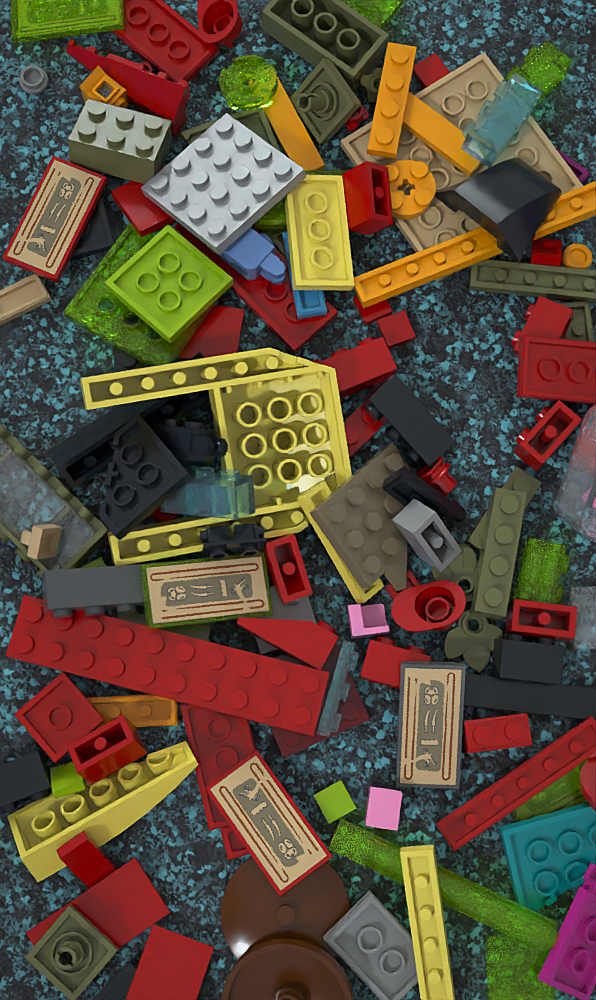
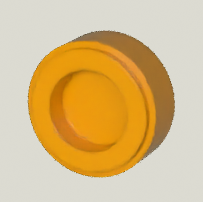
[561,243,593,269]

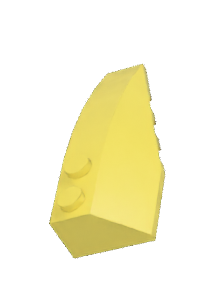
[7,741,199,882]

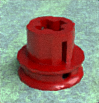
[416,455,457,496]

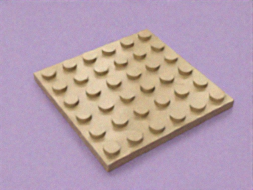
[340,52,583,283]

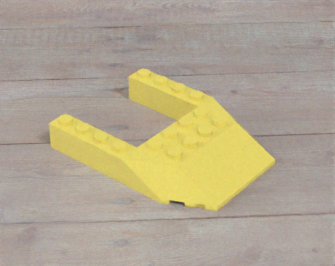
[80,347,352,566]

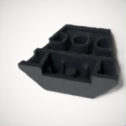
[435,158,562,264]

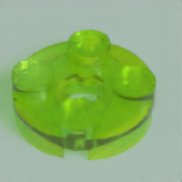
[219,55,278,110]

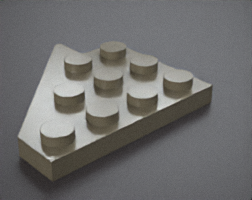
[310,443,410,591]

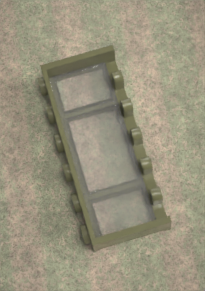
[0,423,111,577]

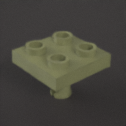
[290,59,361,144]
[24,904,120,1000]

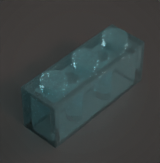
[461,72,544,168]
[161,466,255,520]

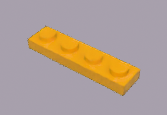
[367,42,417,159]

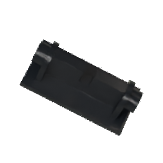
[200,523,267,560]

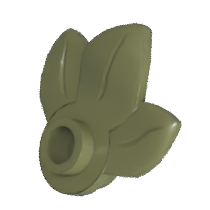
[431,543,478,603]
[444,610,505,672]

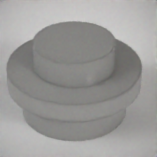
[19,65,49,95]

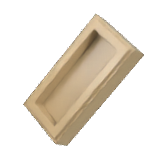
[0,274,52,326]

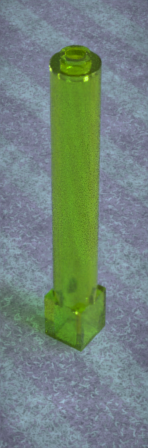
[328,818,559,953]

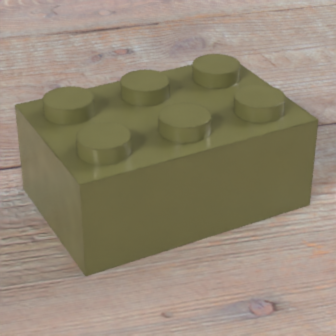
[68,99,172,184]

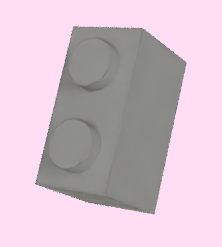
[392,499,462,572]

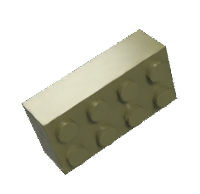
[262,0,389,92]

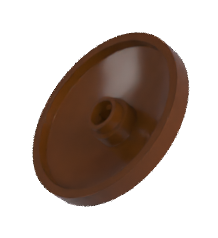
[221,856,350,959]
[222,938,354,1000]

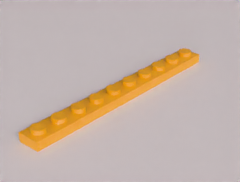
[353,181,596,308]

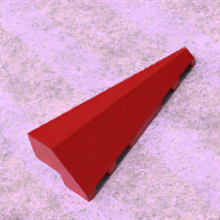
[66,39,191,137]

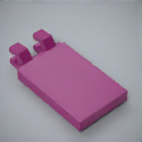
[538,863,596,1000]

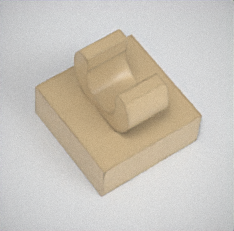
[20,524,62,559]

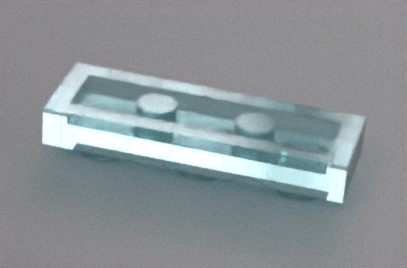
[317,640,359,738]

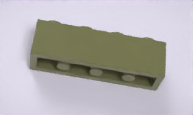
[469,487,527,620]

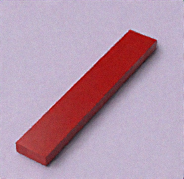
[435,716,596,852]

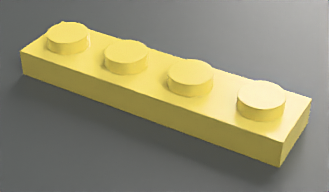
[297,480,384,604]

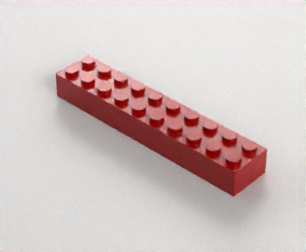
[6,595,331,737]

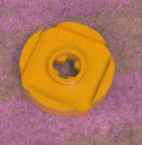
[385,160,436,220]

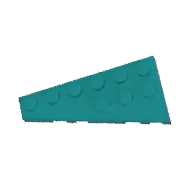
[499,802,596,923]

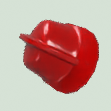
[197,0,243,48]
[391,580,466,632]

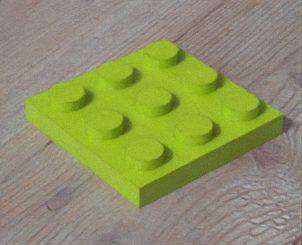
[104,225,233,344]

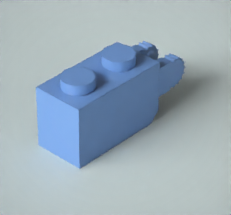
[207,226,286,285]

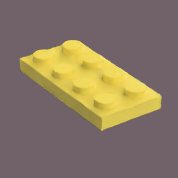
[284,175,355,291]

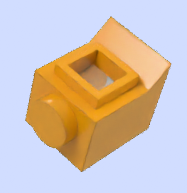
[80,65,129,109]

